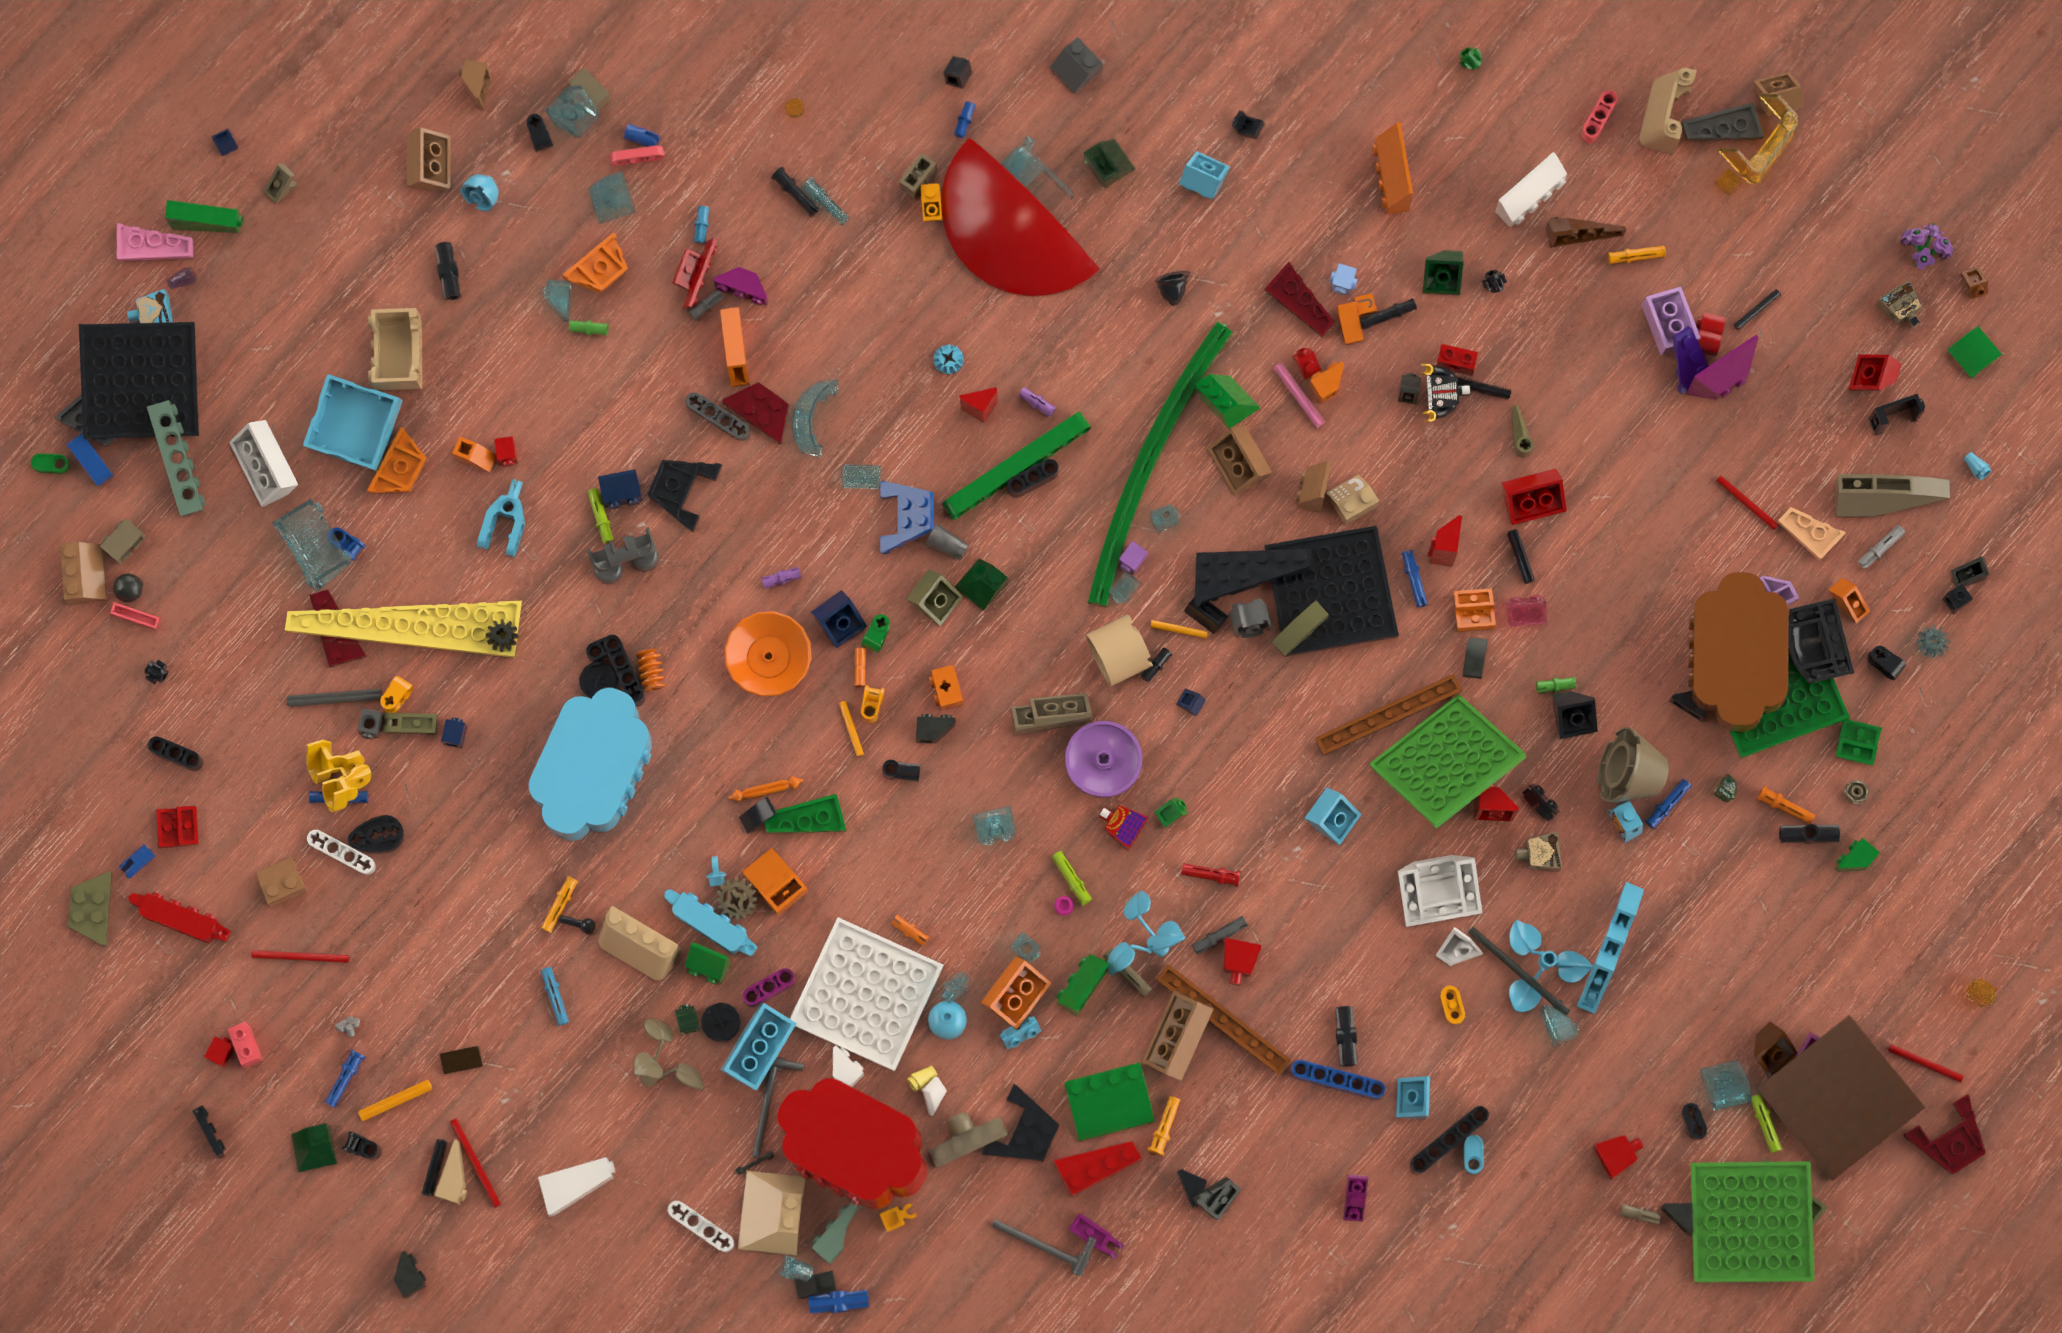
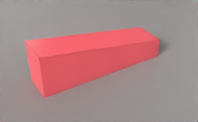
[110,602,160,630]

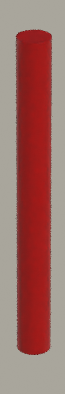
[1716,475,1779,530]
[1888,1044,1964,1083]

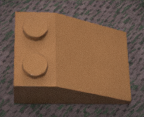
[1296,461,1331,513]

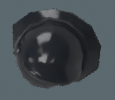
[1154,270,1190,306]

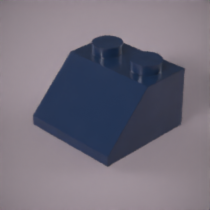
[598,469,643,509]
[811,590,867,648]

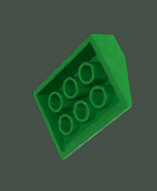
[1064,1062,1155,1142]

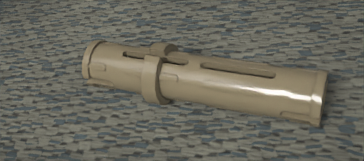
[1103,948,1153,997]

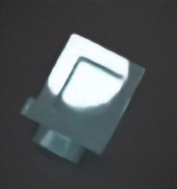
[1109,571,1141,603]

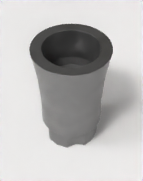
[925,523,969,561]

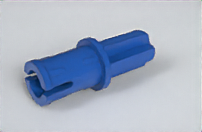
[954,101,976,138]

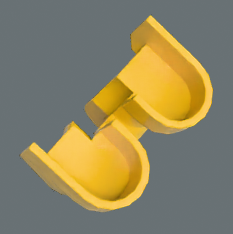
[306,740,371,813]

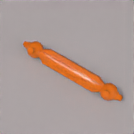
[728,776,804,803]

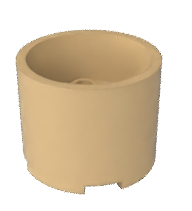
[1086,614,1153,686]

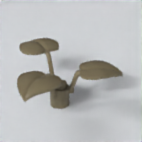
[633,1018,704,1090]

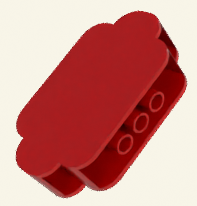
[777,1078,928,1209]

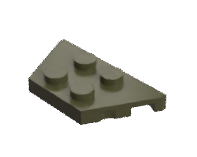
[68,872,113,947]

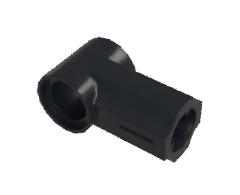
[882,759,921,782]

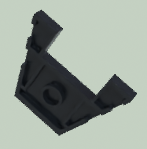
[648,460,722,533]
[982,1084,1059,1161]

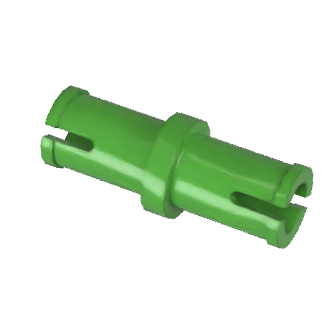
[569,320,609,335]
[1536,677,1576,694]

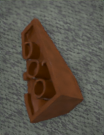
[1546,217,1626,248]

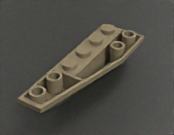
[1834,474,1950,517]

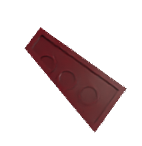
[1264,262,1335,337]
[309,589,367,667]

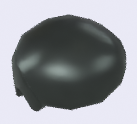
[113,573,143,603]

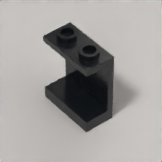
[1868,393,1925,436]

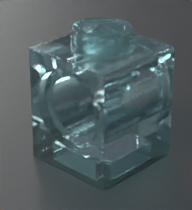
[1010,932,1041,963]

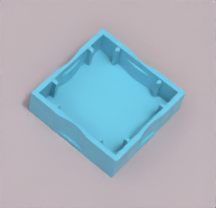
[303,374,403,471]

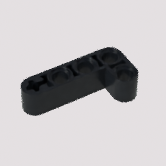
[586,635,645,707]

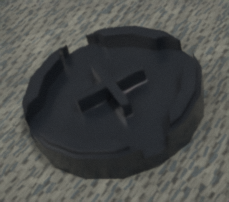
[579,662,618,699]
[701,1003,741,1042]

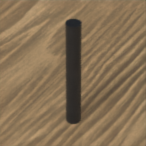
[1734,289,1781,330]

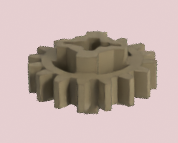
[716,877,759,920]

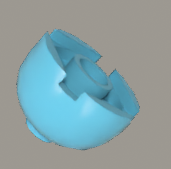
[460,174,499,212]
[928,1001,967,1040]

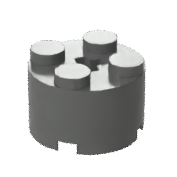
[1229,599,1272,638]

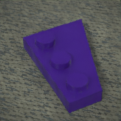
[1673,326,1709,394]

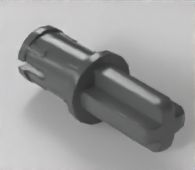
[688,290,724,321]

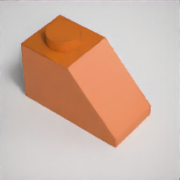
[1828,578,1870,624]

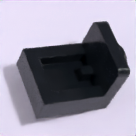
[1232,110,1265,140]

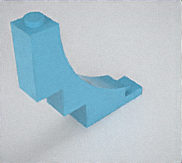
[1577,882,1644,1014]

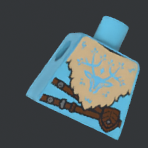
[127,289,173,323]

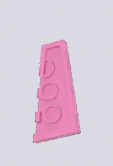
[117,223,193,261]

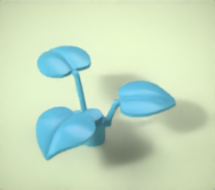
[1108,891,1185,976]
[1509,920,1593,1012]

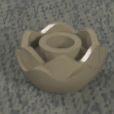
[1844,780,1869,804]

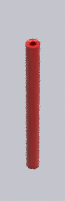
[251,950,349,963]
[450,1119,501,1208]

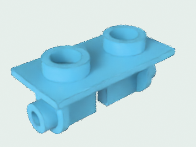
[999,1016,1041,1050]

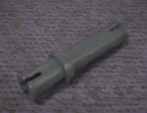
[1192,916,1248,955]

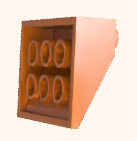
[1372,122,1413,214]

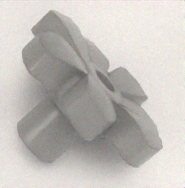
[335,1016,360,1037]

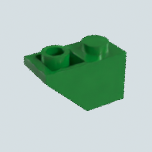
[1835,837,1880,872]

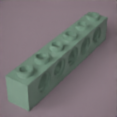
[147,400,206,517]

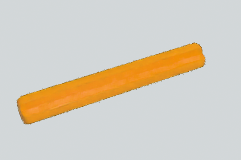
[358,1080,432,1121]

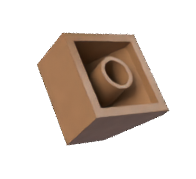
[459,60,491,111]
[1754,72,1804,116]
[257,857,307,907]

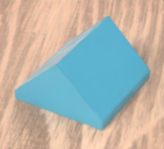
[1396,1076,1430,1119]

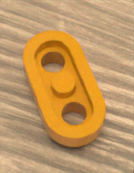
[1440,986,1465,1025]

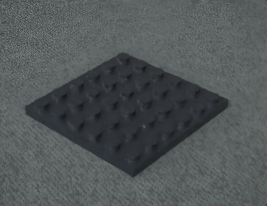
[79,322,199,439]
[1264,526,1399,657]

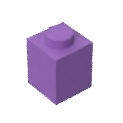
[1119,541,1148,574]

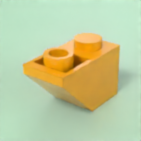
[921,183,942,222]

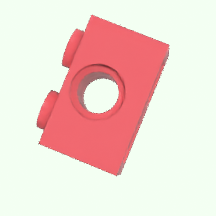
[227,1022,263,1068]

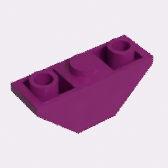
[713,267,768,305]
[1343,1175,1368,1222]

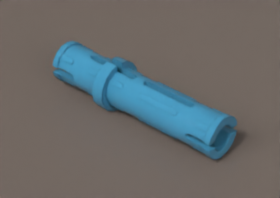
[540,967,570,1026]

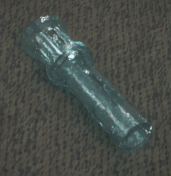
[801,176,850,226]

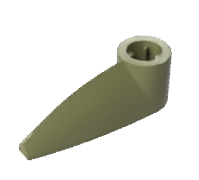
[1512,405,1534,458]

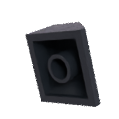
[1552,691,1598,739]

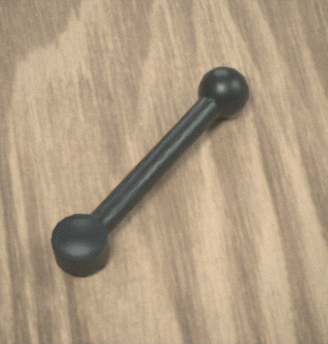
[736,1151,773,1175]

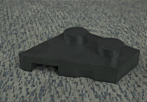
[1193,1177,1241,1221]

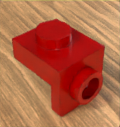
[1292,348,1322,379]

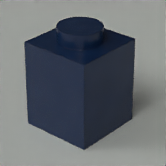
[441,717,467,748]

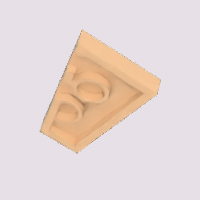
[1777,507,1846,561]

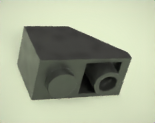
[916,714,956,744]
[394,1251,427,1298]

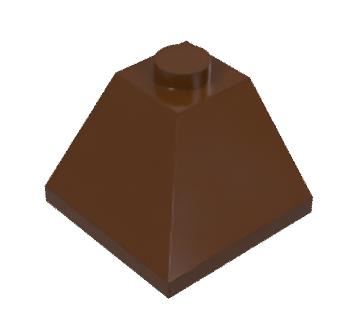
[1754,1022,1798,1078]

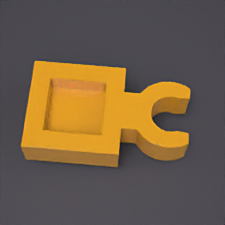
[880,1204,917,1233]

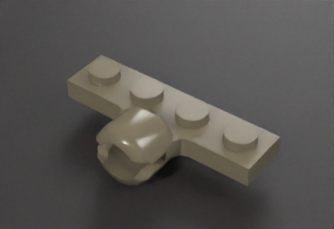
[929,1112,1008,1168]

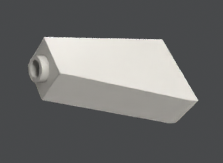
[538,1157,615,1217]

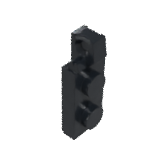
[193,1105,226,1159]

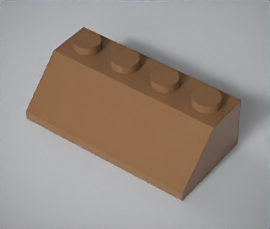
[1142,991,1213,1081]

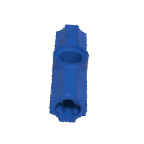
[808,1290,869,1314]

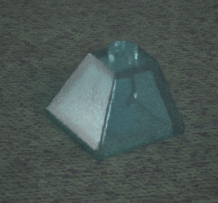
[1539,1004,1579,1047]

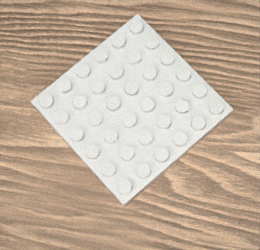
[790,917,944,1072]

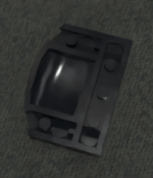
[1788,598,1854,684]

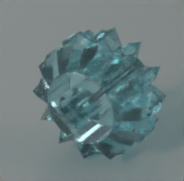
[1916,625,1950,658]

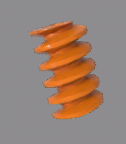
[636,649,666,691]

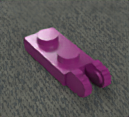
[1068,1213,1124,1259]

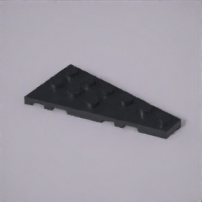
[1194,549,1311,607]

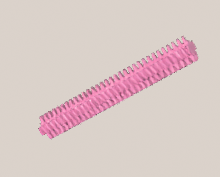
[1273,362,1325,428]

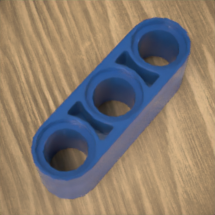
[67,433,114,487]

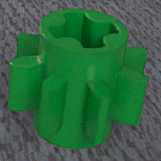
[1459,47,1482,70]

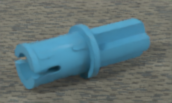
[694,206,710,244]

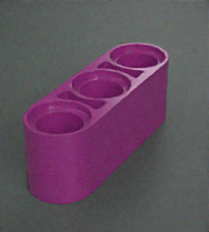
[742,968,795,1007]

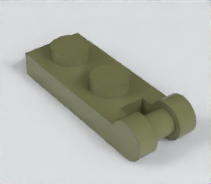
[383,713,438,734]

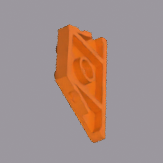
[562,232,628,293]
[367,427,427,493]

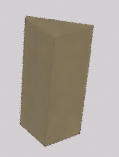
[1011,693,1092,736]

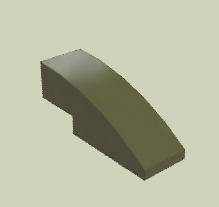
[1272,601,1329,656]

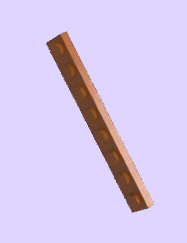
[1315,674,1462,756]
[1156,964,1291,1076]

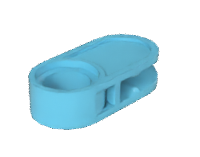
[1464,1135,1483,1174]

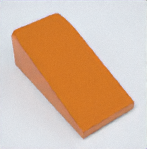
[1336,302,1364,345]

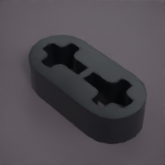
[1681,1103,1707,1140]

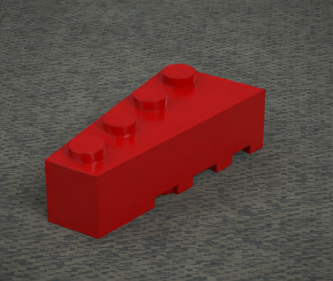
[1053,1141,1142,1197]

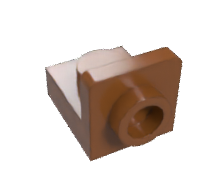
[1961,266,1988,299]

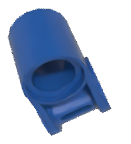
[329,527,366,561]

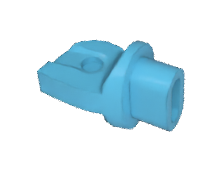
[706,856,727,886]

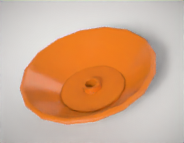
[724,611,812,697]

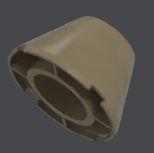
[1598,727,1669,803]

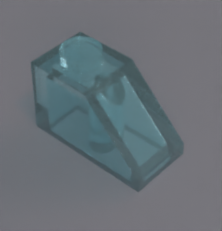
[543,280,571,322]

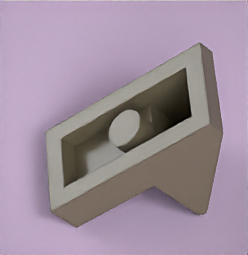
[263,163,296,203]

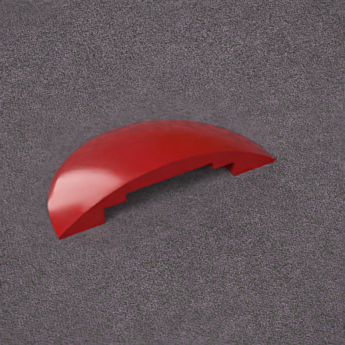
[941,137,1100,296]

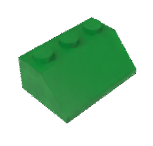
[1194,374,1260,429]
[1056,954,1109,1017]

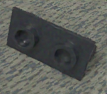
[1522,783,1560,821]

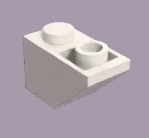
[833,1046,864,1087]

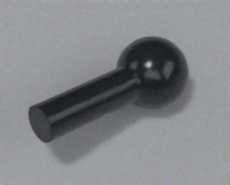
[559,915,596,934]

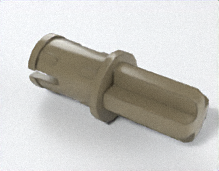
[1620,1204,1661,1224]

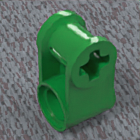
[861,614,890,653]

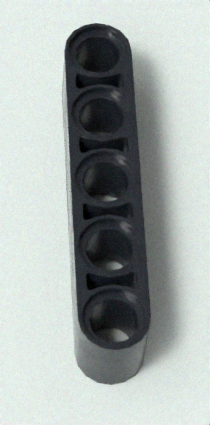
[1409,1106,1489,1175]

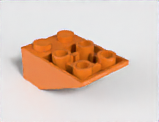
[742,848,808,916]

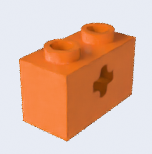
[929,665,963,711]

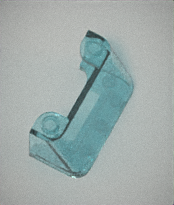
[272,499,352,592]

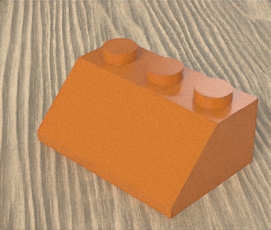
[980,956,1052,1030]

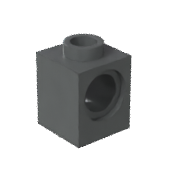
[357,708,384,739]

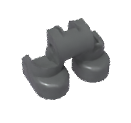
[586,527,659,585]

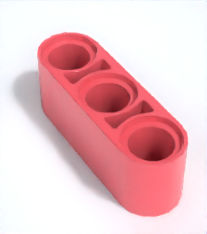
[1581,90,1618,143]

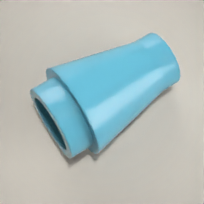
[1964,452,1992,480]

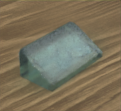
[842,465,881,489]

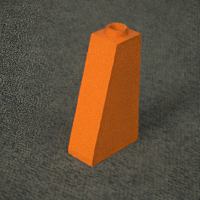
[720,307,750,387]

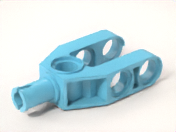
[477,479,525,557]

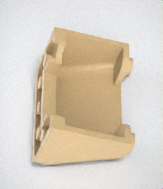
[1639,68,1697,154]

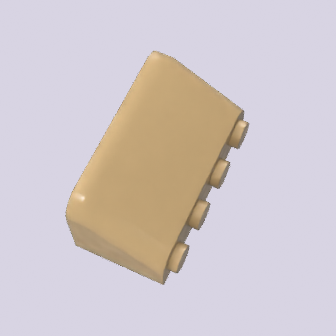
[598,906,681,981]

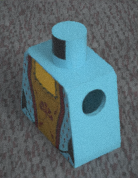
[1607,801,1643,843]

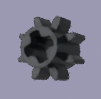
[1482,270,1507,293]
[144,660,169,684]

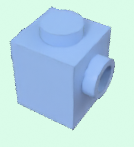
[1329,263,1358,295]

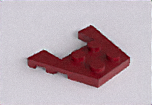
[1903,1094,1986,1175]

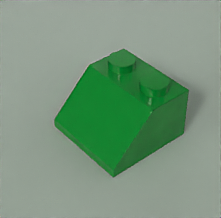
[685,942,731,985]

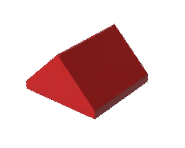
[959,387,998,423]

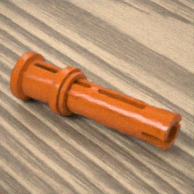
[1756,785,1815,824]

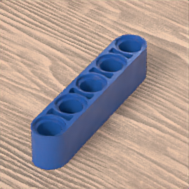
[1291,1060,1385,1100]

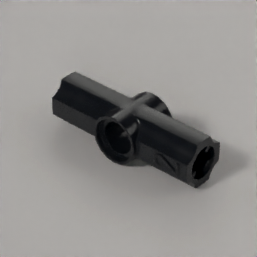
[435,242,461,300]
[1779,824,1840,844]
[1335,1006,1357,1067]

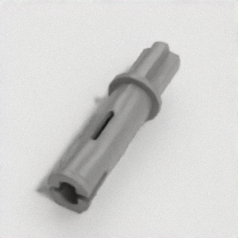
[1858,525,1905,569]

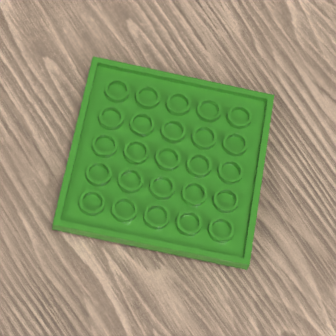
[1369,694,1526,828]
[1691,1162,1814,1282]

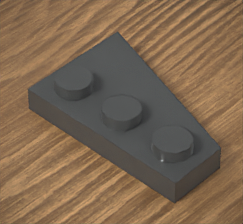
[54,395,117,447]

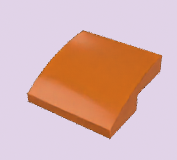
[1454,588,1496,632]

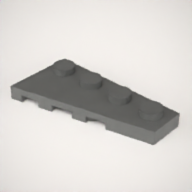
[1681,103,1765,141]

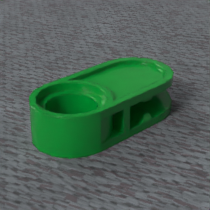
[31,453,70,474]

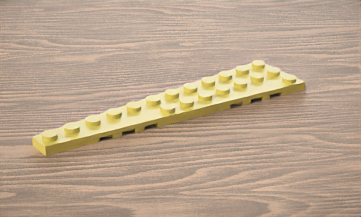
[285,601,522,658]

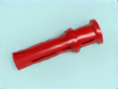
[1181,863,1241,888]

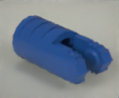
[624,123,661,147]
[119,844,156,879]

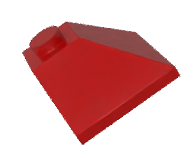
[1849,354,1902,391]

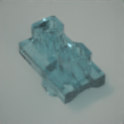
[941,972,969,1003]

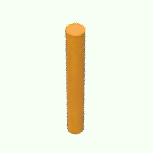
[1150,620,1208,639]
[839,701,864,757]

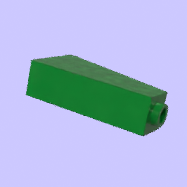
[165,200,243,233]

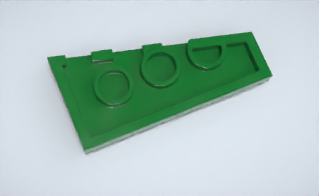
[765,794,847,834]

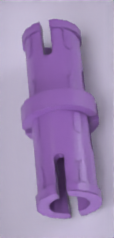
[1018,387,1056,417]
[761,567,801,589]

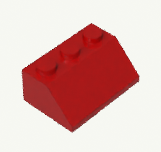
[1501,468,1567,525]
[1427,515,1463,567]
[1474,784,1518,822]

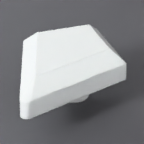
[922,1076,947,1116]

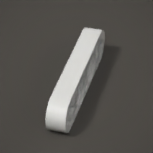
[307,830,376,875]
[668,1201,734,1253]

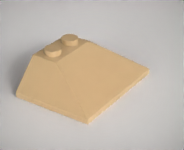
[738,1171,805,1256]

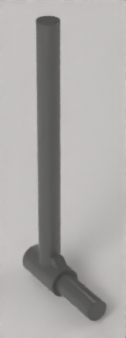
[752,1057,804,1158]
[992,1219,1096,1276]

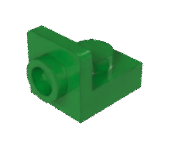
[1154,797,1188,828]

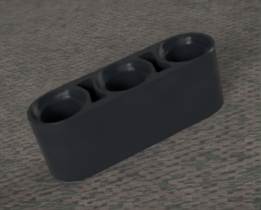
[1008,459,1059,498]
[148,736,203,772]

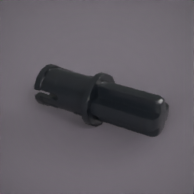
[1140,647,1172,682]

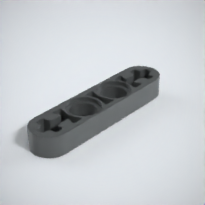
[686,392,750,441]

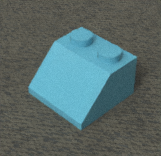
[1179,151,1230,199]
[1305,788,1362,845]

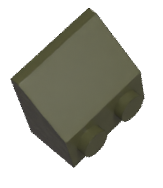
[906,569,963,626]

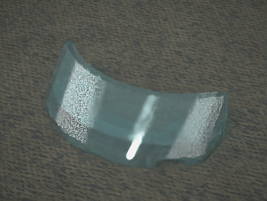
[792,379,839,457]

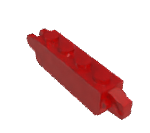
[128,892,231,944]

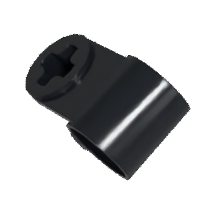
[526,114,553,152]
[1868,646,1906,681]
[342,1131,382,1161]

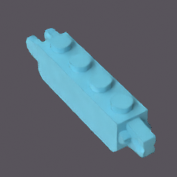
[664,889,758,957]

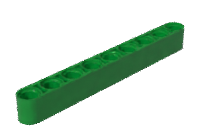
[941,412,1091,520]

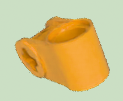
[380,676,414,713]
[861,685,885,724]

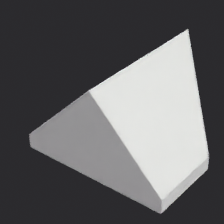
[1435,927,1484,966]

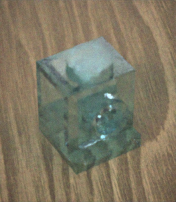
[1150,504,1180,533]

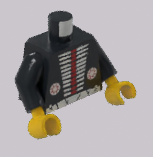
[1420,363,1470,422]

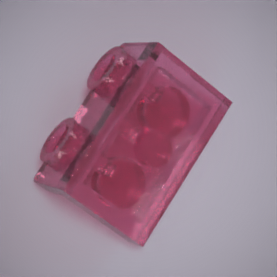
[1506,595,1547,627]

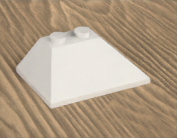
[1398,855,1482,927]

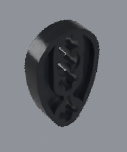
[348,815,404,854]

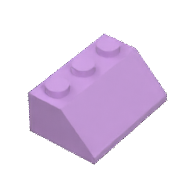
[1641,287,1701,355]

